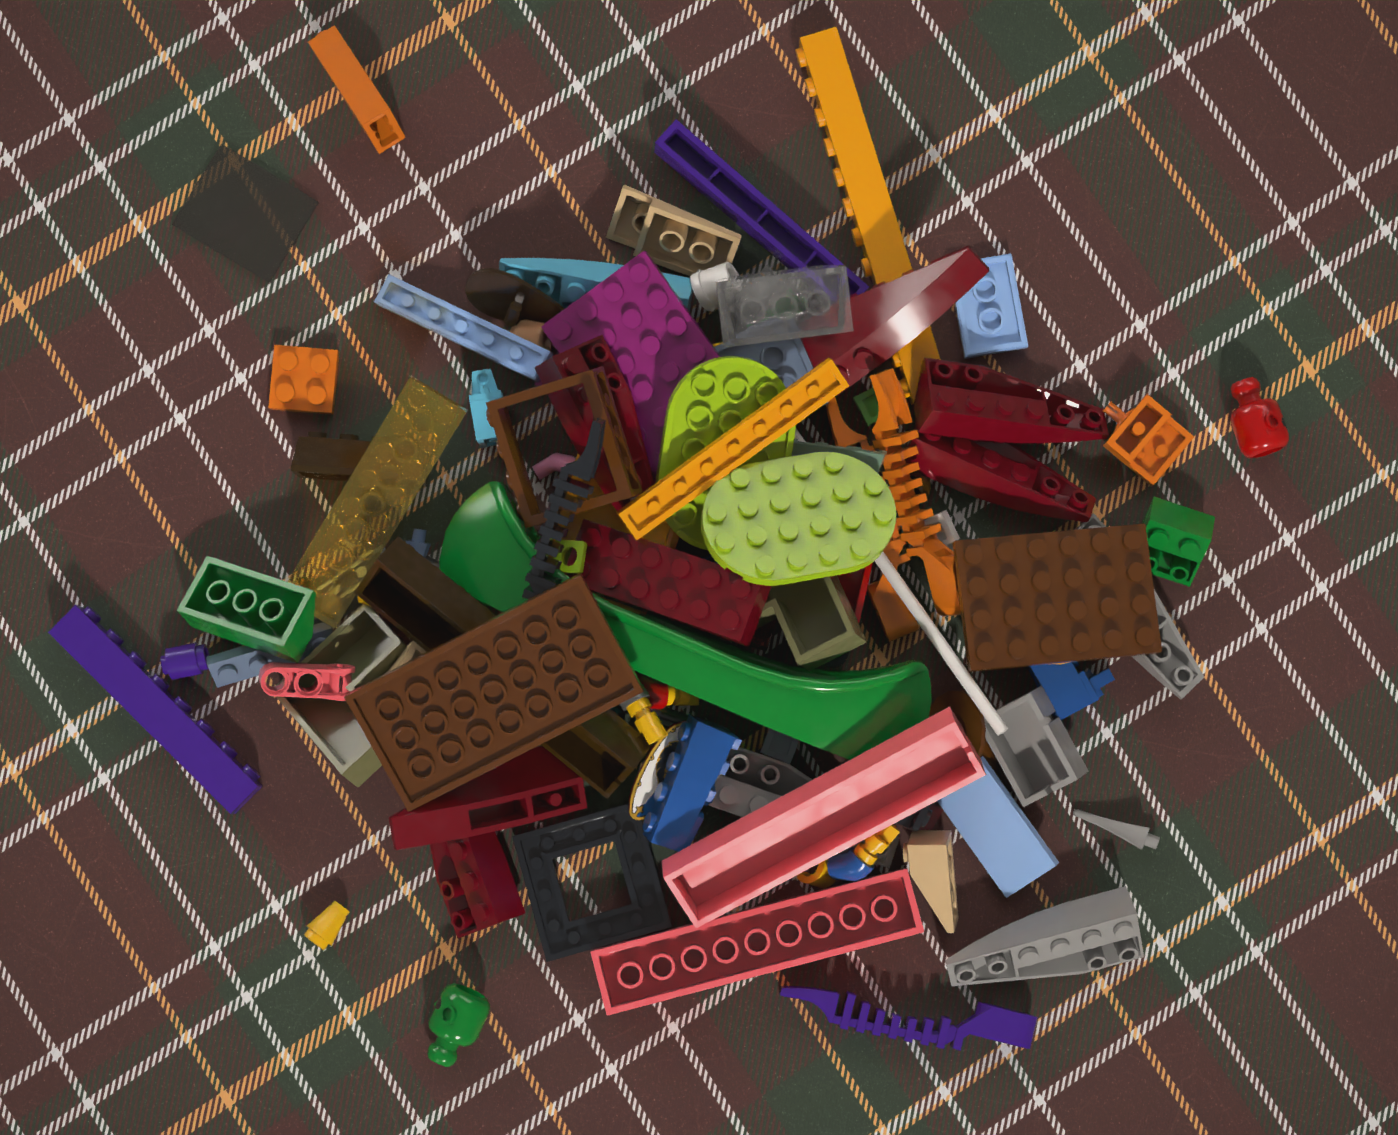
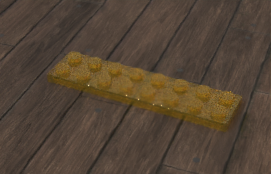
[288,376,468,628]

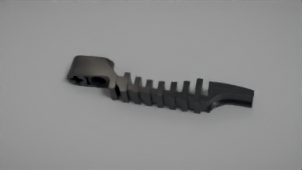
[522,418,606,599]

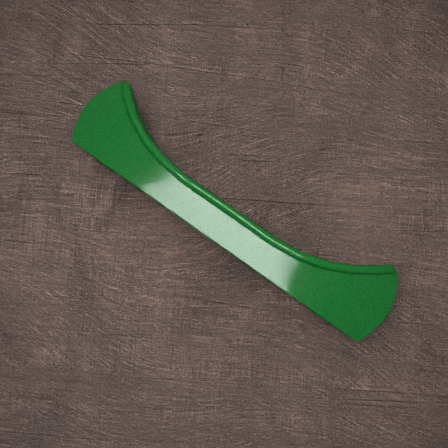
[439,481,932,760]

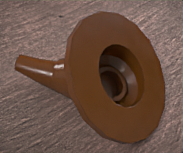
[929,691,1000,779]

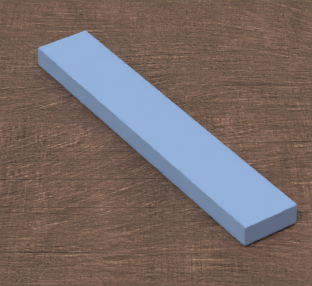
[374,274,553,382]

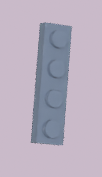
[206,620,334,688]

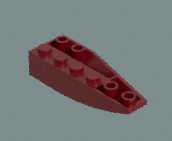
[534,335,664,522]
[914,358,1109,443]
[905,425,1096,522]
[389,745,587,850]
[430,831,526,938]

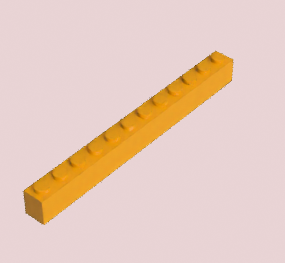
[795,27,941,405]

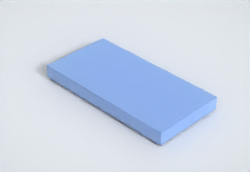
[937,756,1059,898]

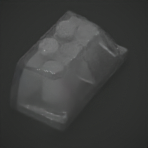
[715,265,854,348]

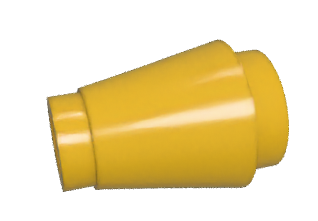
[304,900,350,950]

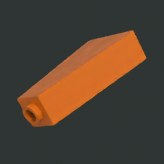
[308,25,406,154]

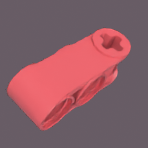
[259,662,356,701]

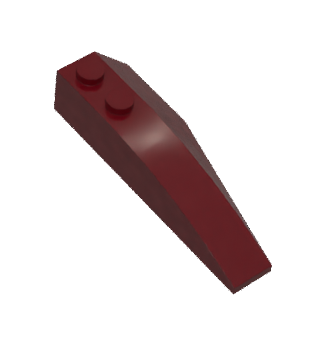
[798,245,989,395]

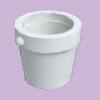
[690,262,742,312]

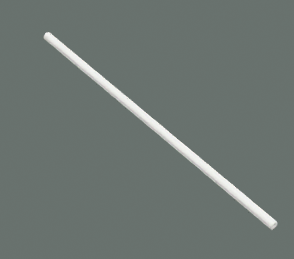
[794,429,1008,736]

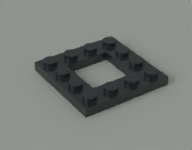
[512,804,672,962]

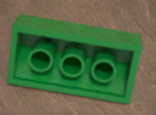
[177,556,316,664]

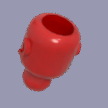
[1230,377,1289,458]

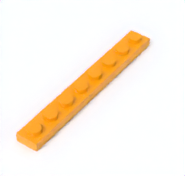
[616,358,849,540]

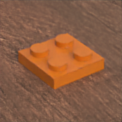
[268,345,339,415]

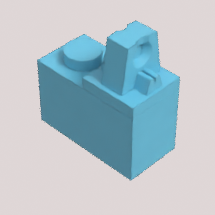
[469,369,503,448]

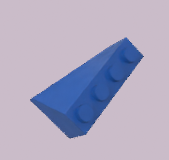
[643,714,742,852]

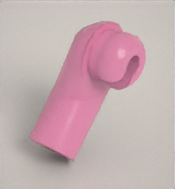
[532,453,576,480]

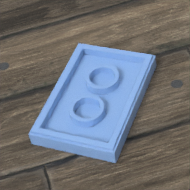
[955,253,1028,359]

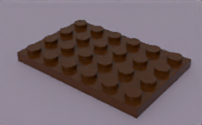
[953,523,1162,672]

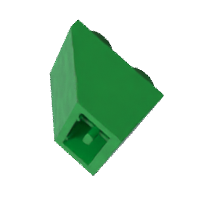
[1142,496,1215,587]

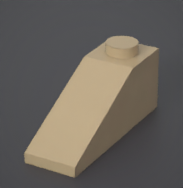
[903,830,959,933]

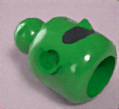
[427,983,490,1067]

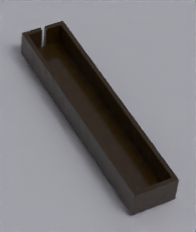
[354,536,653,798]

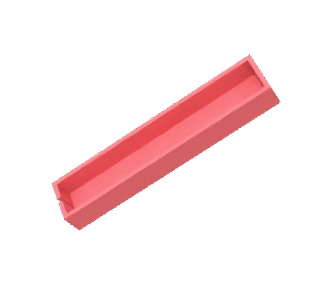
[662,707,986,928]

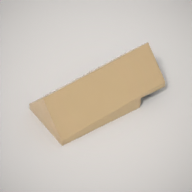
[606,185,742,276]

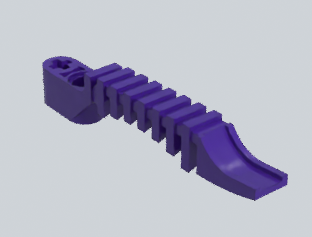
[780,986,1038,1051]

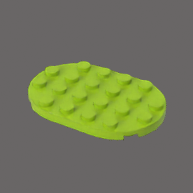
[656,356,796,550]
[701,452,896,586]

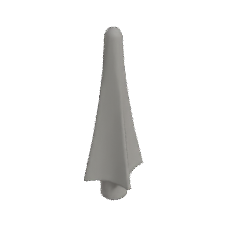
[1073,809,1160,849]

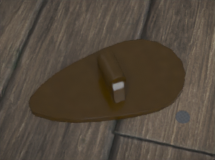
[465,268,565,326]

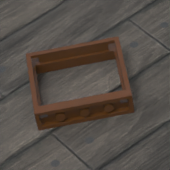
[486,366,642,528]

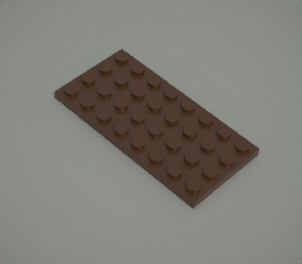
[344,573,644,812]

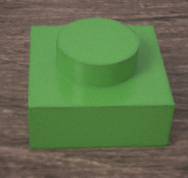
[853,388,879,427]

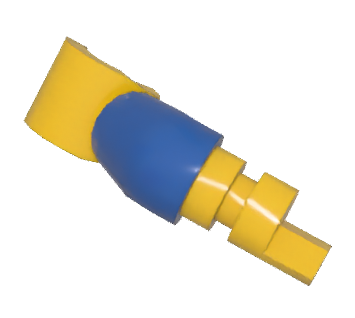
[797,824,900,888]

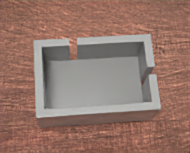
[984,685,1089,807]

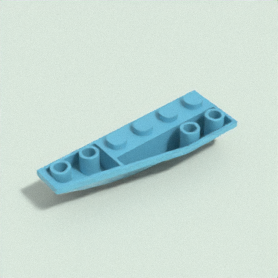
[499,258,693,311]

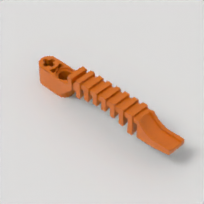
[870,368,961,617]
[826,397,919,642]

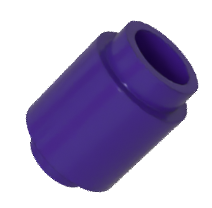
[160,642,210,680]

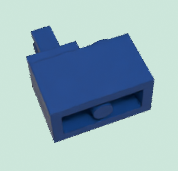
[1026,661,1115,720]

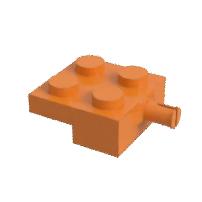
[1103,394,1194,487]

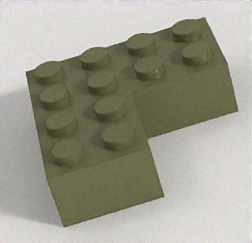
[716,575,867,672]
[276,604,408,787]

